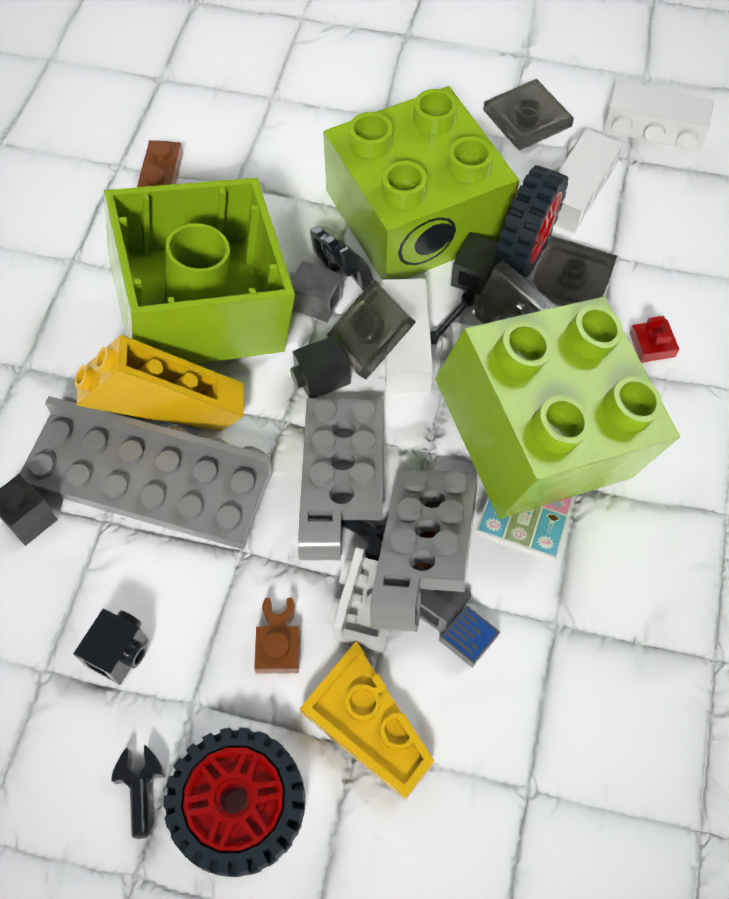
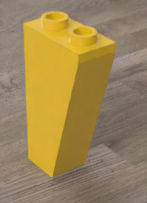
[74,335,244,432]

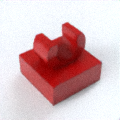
[629,315,680,363]

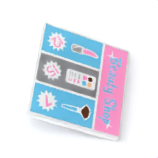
[474,497,574,562]

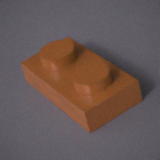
[137,140,183,187]

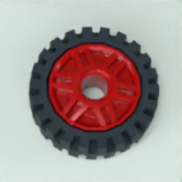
[494,165,569,278]
[163,727,305,877]

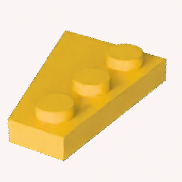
[299,641,435,801]

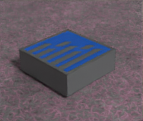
[439,605,500,668]

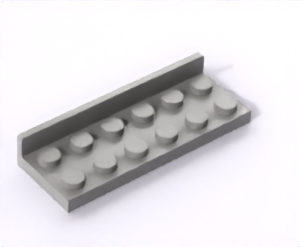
[19,396,272,550]

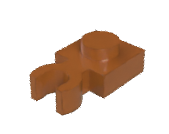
[254,598,300,674]

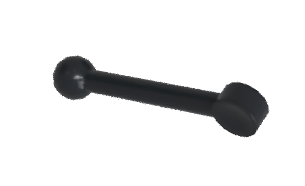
[430,291,476,345]

